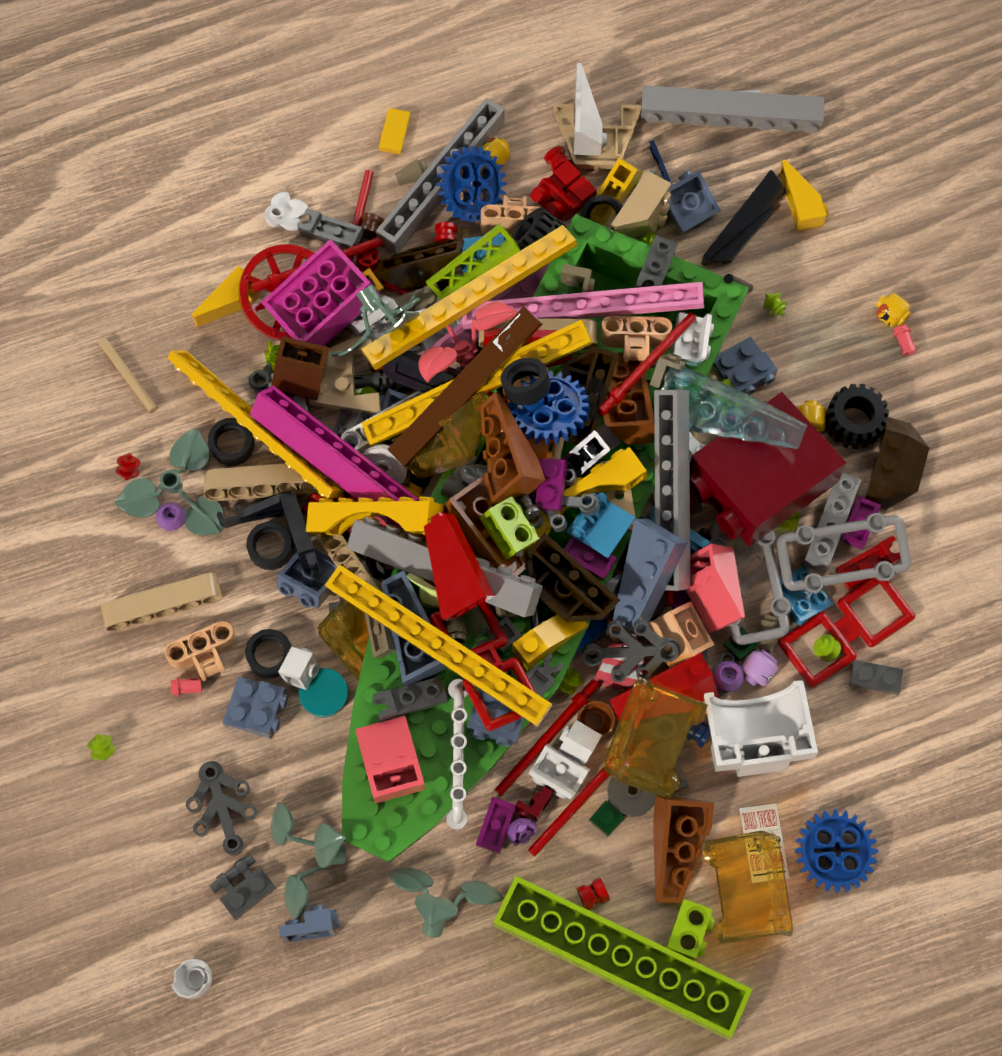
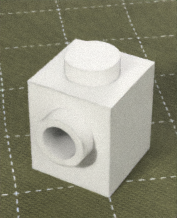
[278,647,320,690]
[558,720,602,766]

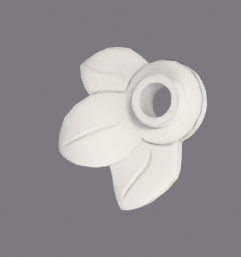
[264,192,308,231]

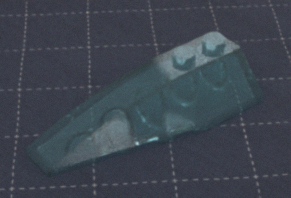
[653,367,807,449]

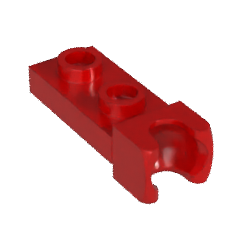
[835,536,901,591]

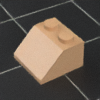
[649,601,714,668]

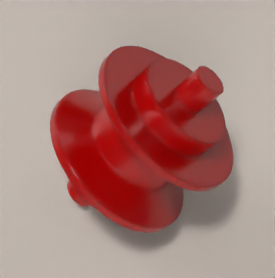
[115,453,141,480]

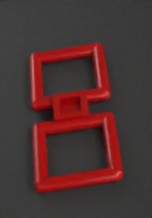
[778,578,915,688]
[429,602,536,731]

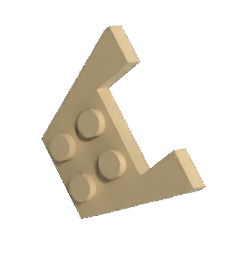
[553,104,642,169]
[308,330,381,415]

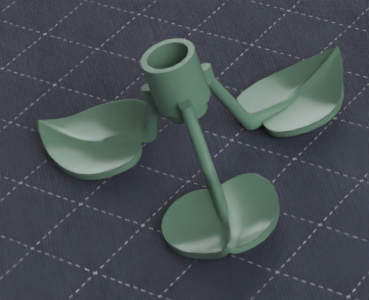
[330,284,420,357]
[115,428,224,536]
[271,802,346,919]
[389,868,504,938]

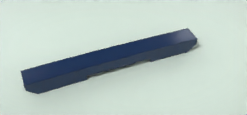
[649,140,671,182]

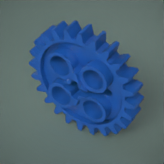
[436,146,507,222]
[508,371,590,445]
[794,809,879,894]

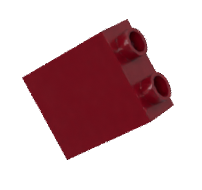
[690,392,846,547]

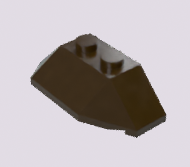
[374,239,465,290]
[554,346,619,445]
[865,417,930,510]
[528,533,620,623]

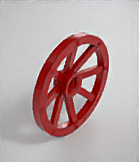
[238,244,314,341]

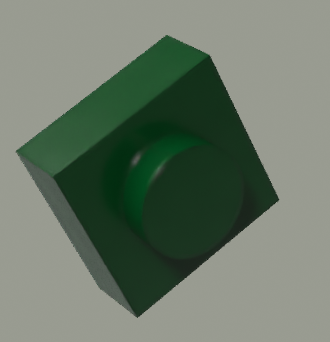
[722,626,758,662]
[589,800,625,837]

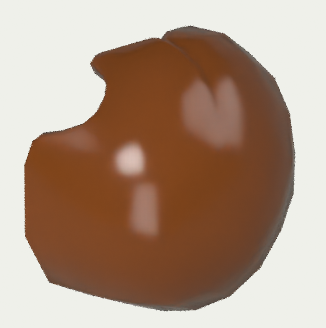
[577,700,616,738]

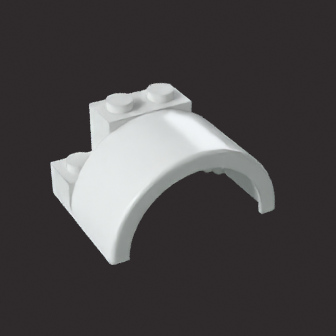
[704,680,818,777]

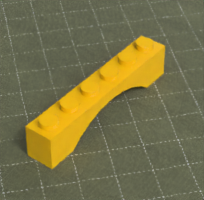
[515,447,648,560]
[306,497,444,536]

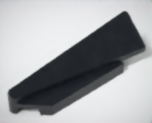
[701,170,787,266]

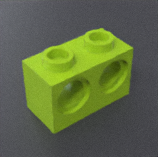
[479,496,539,560]
[666,899,715,961]

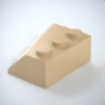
[611,171,672,238]

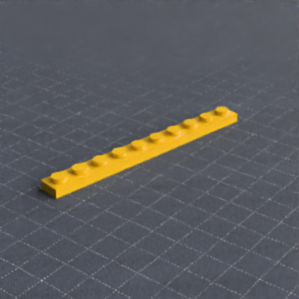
[362,225,577,370]
[361,319,593,446]
[167,350,346,499]
[325,564,552,727]

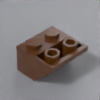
[271,336,329,401]

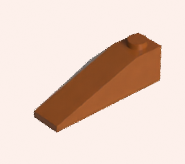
[603,352,655,445]
[480,392,545,504]
[443,475,528,576]
[653,796,714,903]

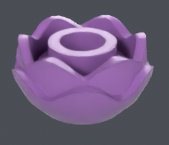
[156,502,186,531]
[713,661,744,692]
[507,818,537,846]

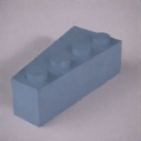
[613,518,688,632]
[381,570,448,686]

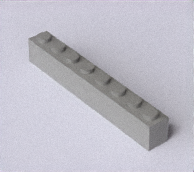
[640,85,824,133]
[376,98,505,254]
[654,390,690,591]
[347,516,543,617]

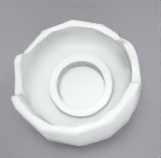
[171,958,212,1000]

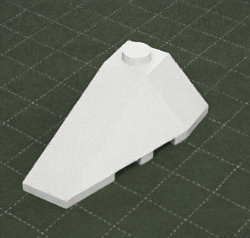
[574,63,607,156]

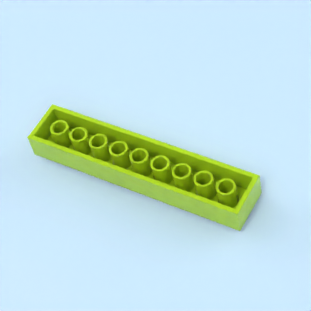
[493,875,753,1040]

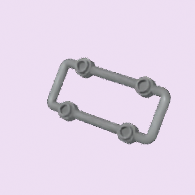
[777,513,911,593]
[710,520,791,645]

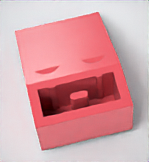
[686,544,745,633]
[355,716,425,804]

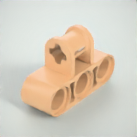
[480,195,539,235]
[600,316,672,363]
[165,621,236,682]

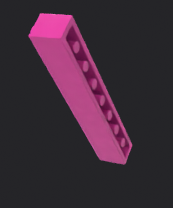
[250,386,419,527]

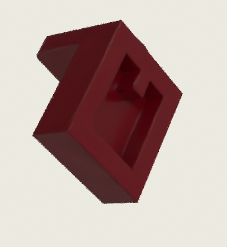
[516,786,553,822]

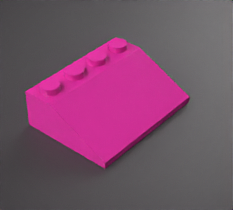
[261,239,381,346]

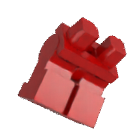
[530,160,597,222]

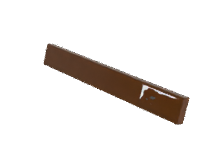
[387,306,543,467]

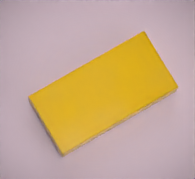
[379,108,411,155]

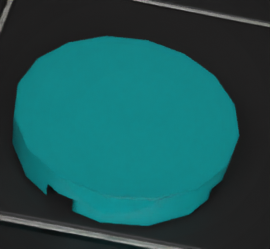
[299,668,349,718]

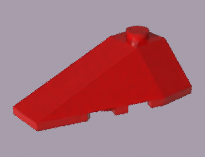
[609,652,719,723]

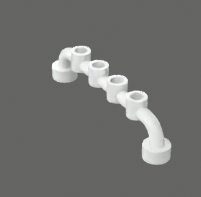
[446,679,468,829]

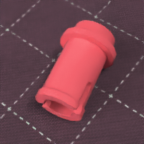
[893,324,917,356]
[171,677,202,697]

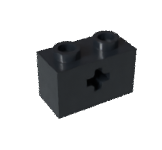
[561,423,621,478]

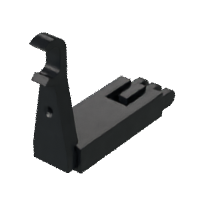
[383,343,467,405]
[217,490,321,579]

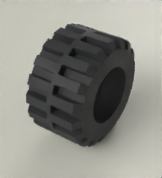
[511,207,566,250]
[826,384,889,449]

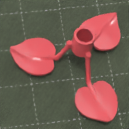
[418,302,517,382]

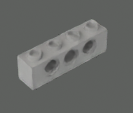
[802,473,861,574]

